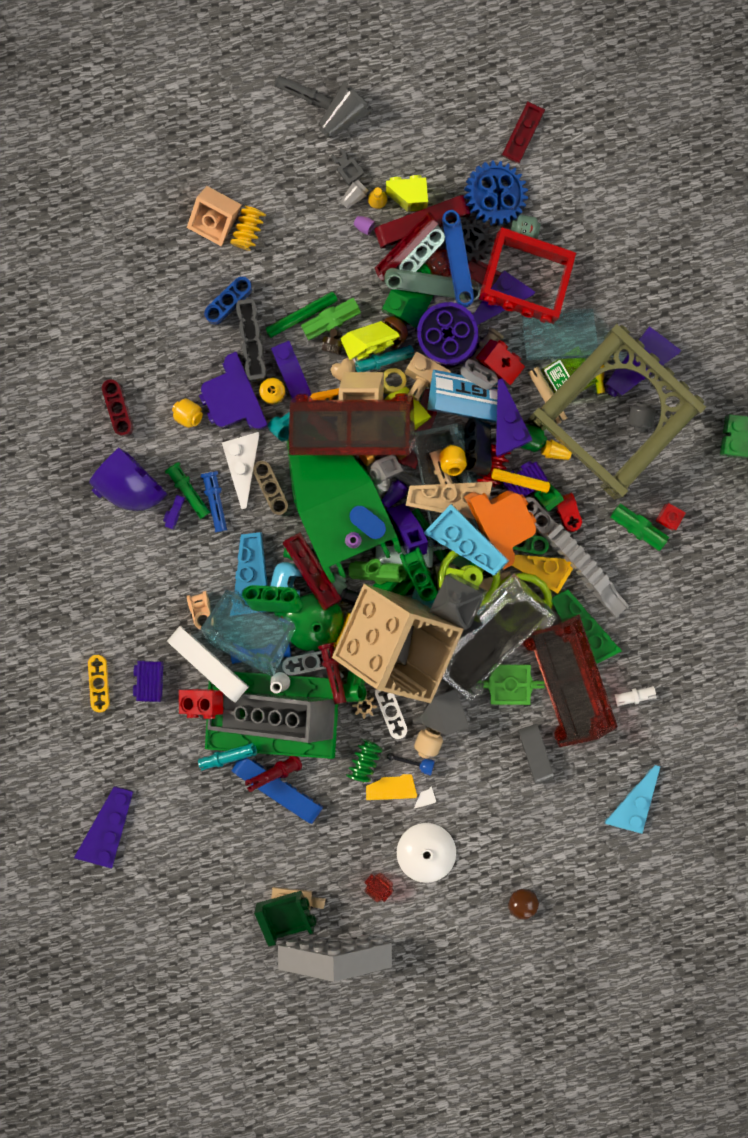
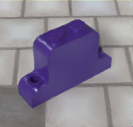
[199,352,268,430]

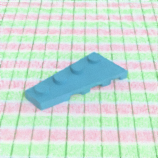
[424,504,509,575]

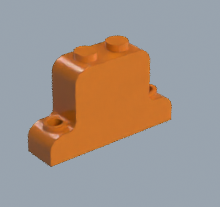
[464,491,536,570]

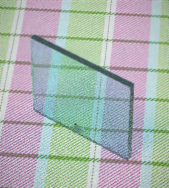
[522,309,598,360]

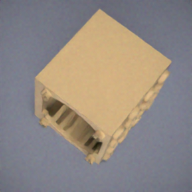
[332,584,464,703]

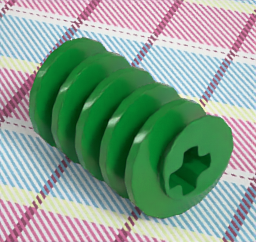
[346,738,383,783]

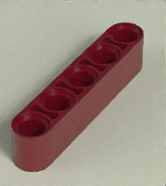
[374,195,471,249]

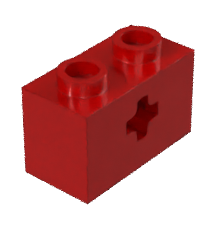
[476,339,525,385]

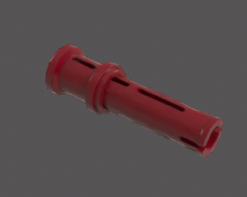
[318,642,347,704]
[245,756,302,792]

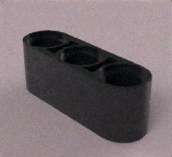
[464,418,492,477]

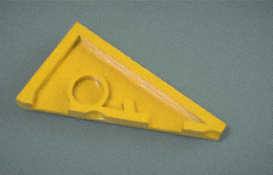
[511,555,573,594]

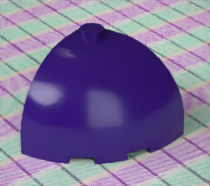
[89,447,168,511]

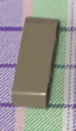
[253,461,289,516]

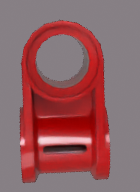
[556,492,582,532]

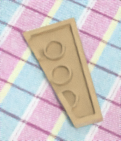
[406,482,492,519]

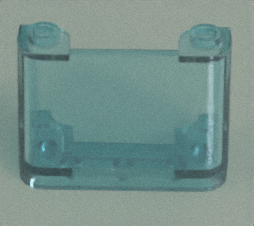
[201,589,296,676]

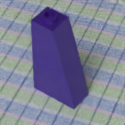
[604,326,681,397]

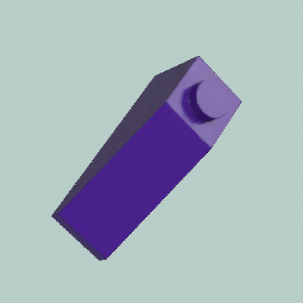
[271,341,312,406]

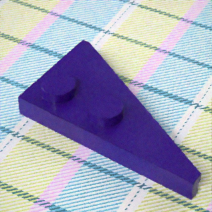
[473,270,535,326]
[496,379,532,458]

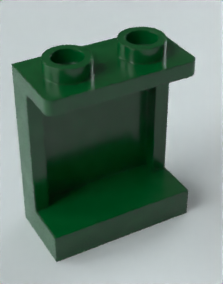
[254,891,317,947]

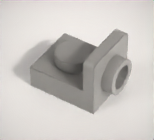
[367,454,403,485]

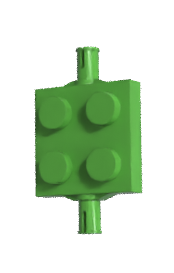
[476,664,545,705]

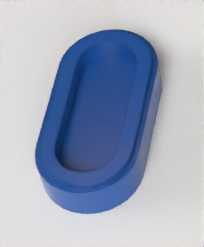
[350,506,386,539]

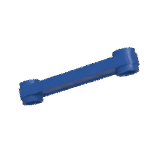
[442,210,474,308]

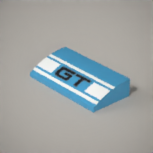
[427,370,498,423]

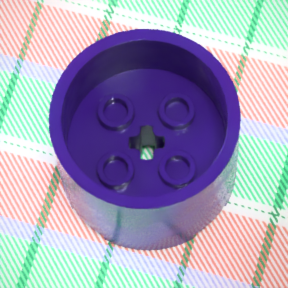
[417,302,479,367]

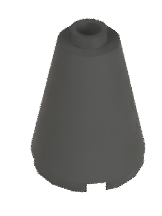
[319,81,373,138]

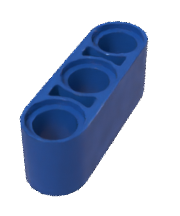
[204,276,252,325]

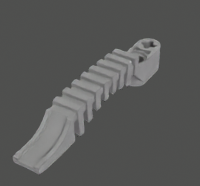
[526,497,629,618]

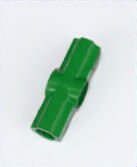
[610,503,669,551]

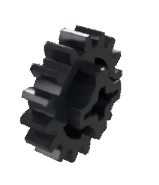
[461,219,494,264]

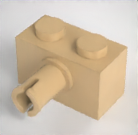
[405,351,451,401]

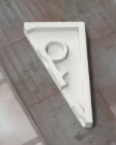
[222,432,260,509]

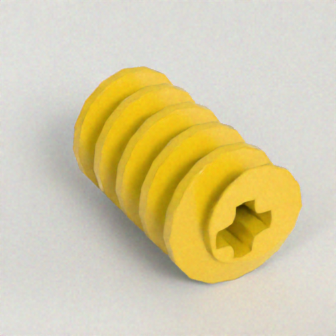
[230,206,266,251]

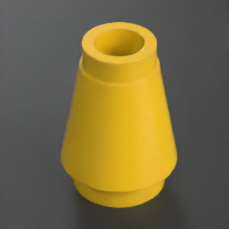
[541,439,572,460]

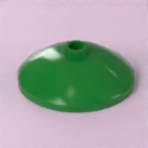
[284,594,344,651]

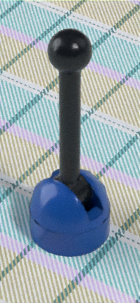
[387,753,435,776]

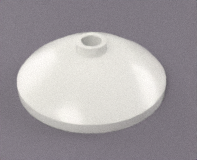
[397,823,456,883]

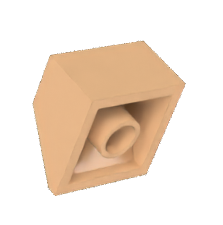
[187,186,242,246]

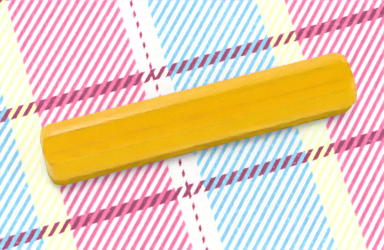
[491,469,550,493]

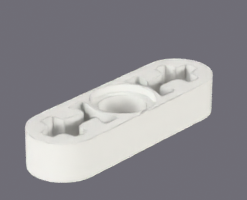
[375,690,407,739]

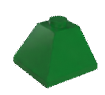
[382,289,434,329]

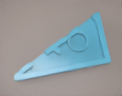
[605,765,660,834]

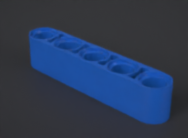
[231,758,323,824]

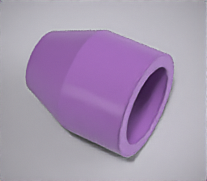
[354,216,375,236]
[345,532,361,549]

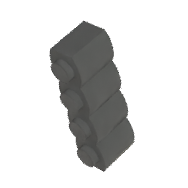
[236,299,267,383]

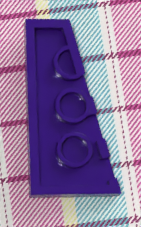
[74,786,134,869]

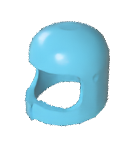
[270,562,302,597]

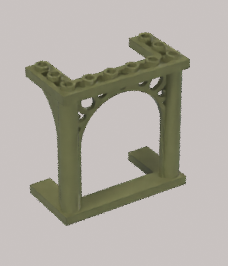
[528,324,706,500]

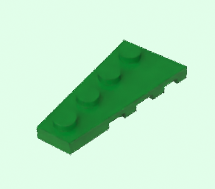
[552,589,622,669]

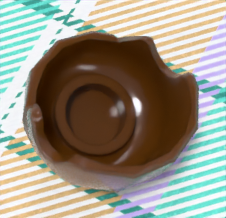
[382,316,408,348]
[508,889,539,920]

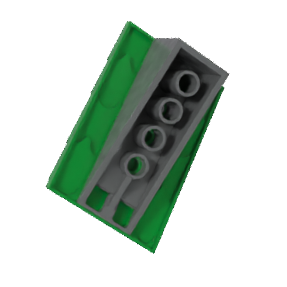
[205,671,339,759]

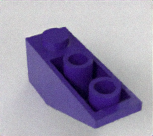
[387,503,428,555]

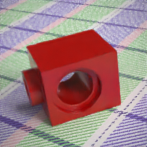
[655,503,686,531]

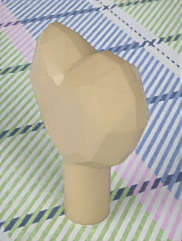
[331,358,356,381]

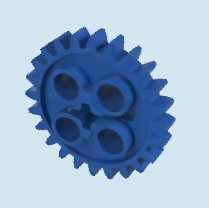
[464,160,528,226]

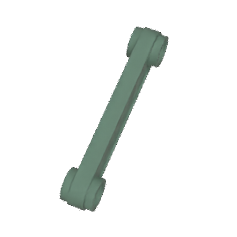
[384,268,480,301]

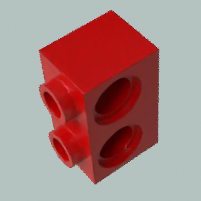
[179,689,223,719]

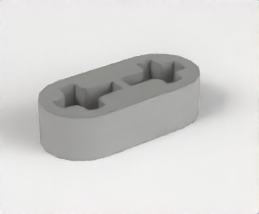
[460,360,498,390]

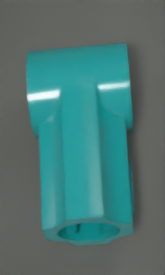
[268,404,309,442]

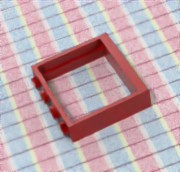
[479,227,576,324]

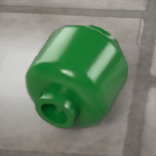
[520,424,547,452]

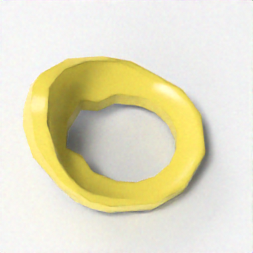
[383,368,407,394]

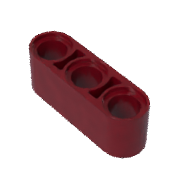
[102,379,134,437]

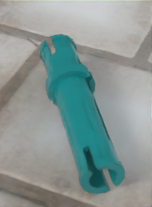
[355,345,414,372]
[198,743,257,771]

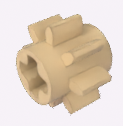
[352,695,377,719]

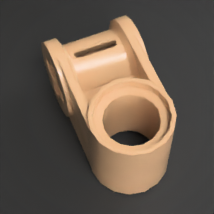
[187,591,214,630]

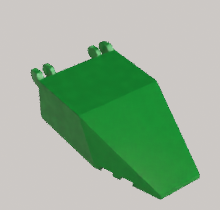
[287,424,402,583]

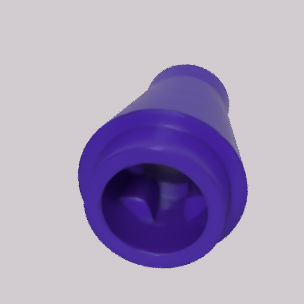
[381,479,409,509]

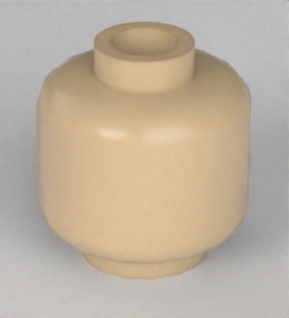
[414,727,443,759]

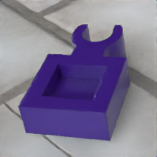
[163,495,185,529]

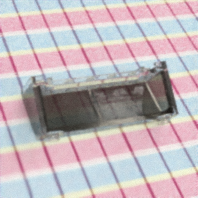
[442,573,557,702]

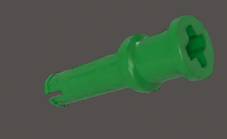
[164,462,211,519]

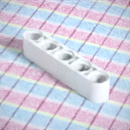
[167,626,248,702]

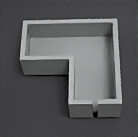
[278,935,392,982]

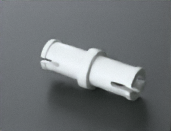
[615,686,657,707]

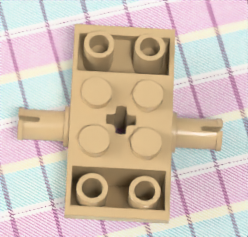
[320,372,402,453]

